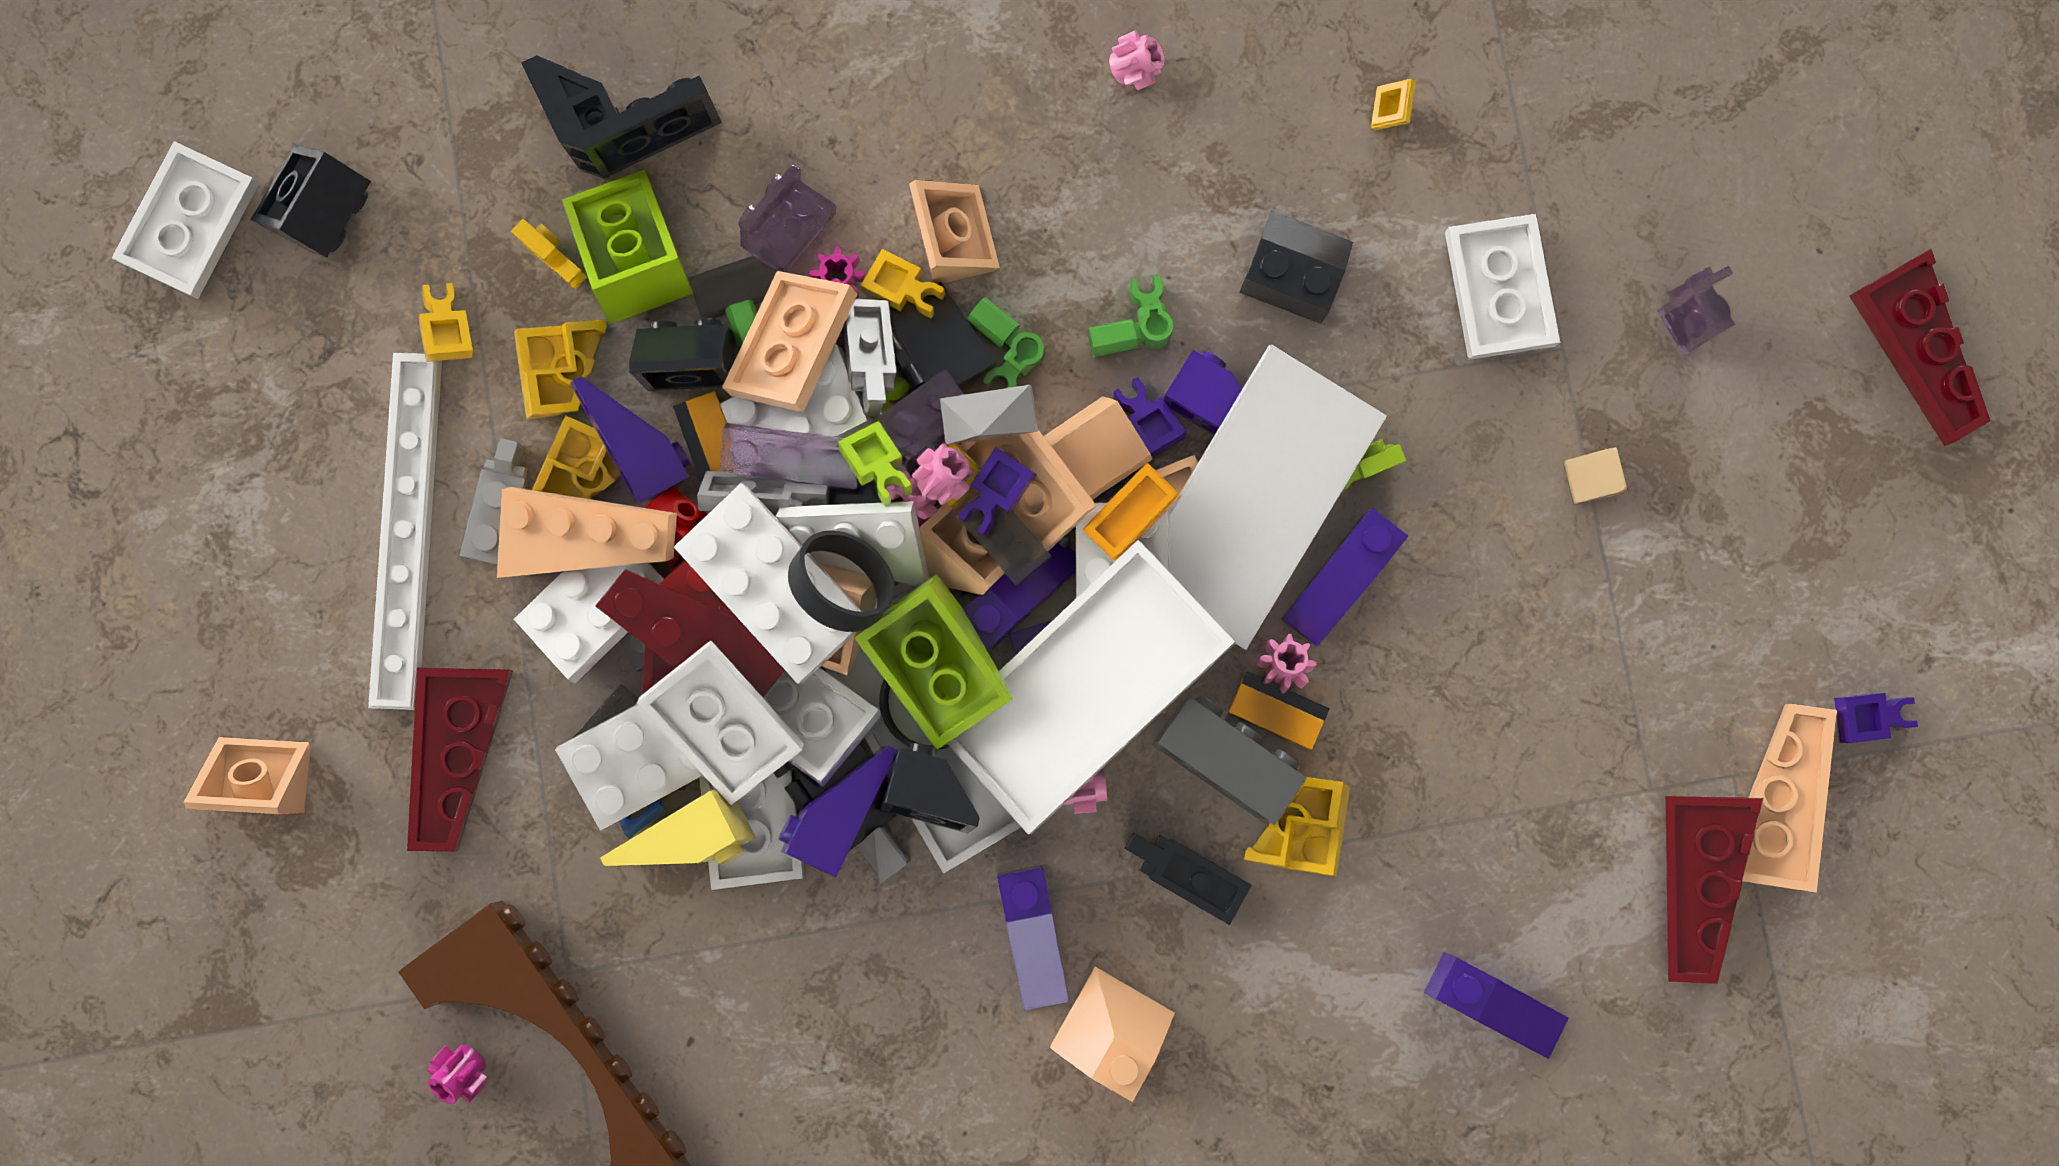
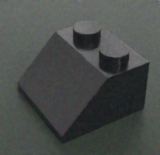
[250,144,371,258]
[1239,210,1353,324]
[629,318,735,391]
[880,743,980,834]

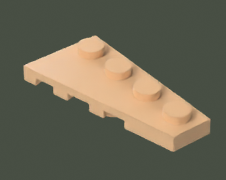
[497,487,677,578]
[1742,704,1837,893]

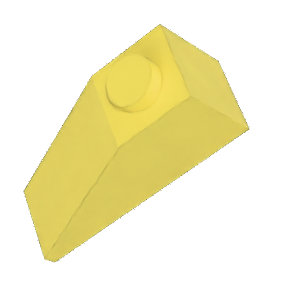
[600,790,756,866]

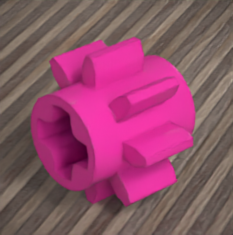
[809,246,866,299]
[427,1045,487,1104]

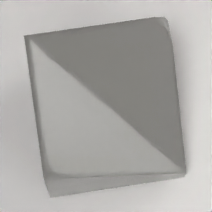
[858,826,910,884]

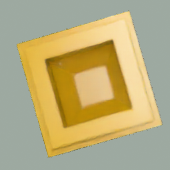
[1371,79,1415,130]

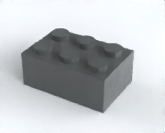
[1152,695,1307,825]

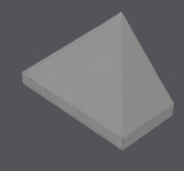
[940,385,1038,445]

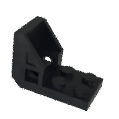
[521,55,722,179]

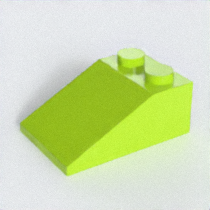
[562,169,693,325]
[854,574,1013,750]

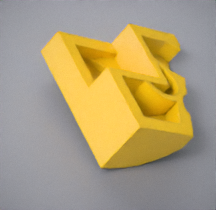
[514,320,607,420]
[532,415,621,500]
[1244,777,1350,877]

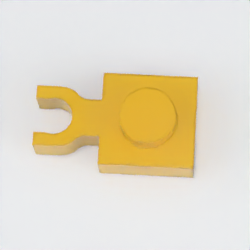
[511,219,587,290]
[860,249,945,319]
[419,283,473,362]

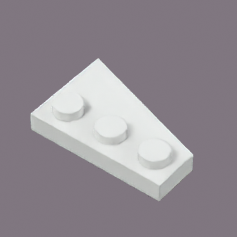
[776,501,929,586]

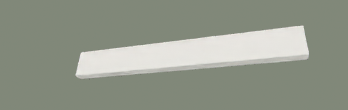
[368,353,442,710]

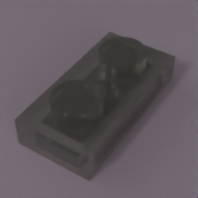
[957,499,1052,587]

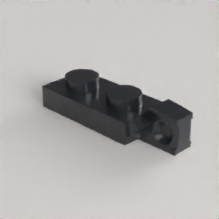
[1124,833,1252,925]

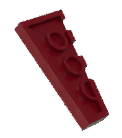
[1849,248,1991,446]
[595,569,785,697]
[407,667,513,852]
[1665,796,1763,984]

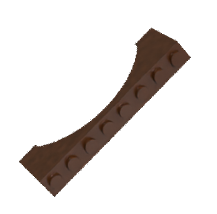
[398,901,691,1166]

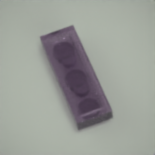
[720,423,858,489]

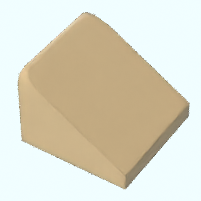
[1564,447,1627,504]

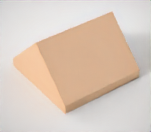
[909,180,1000,284]
[1044,396,1152,500]
[184,737,311,814]

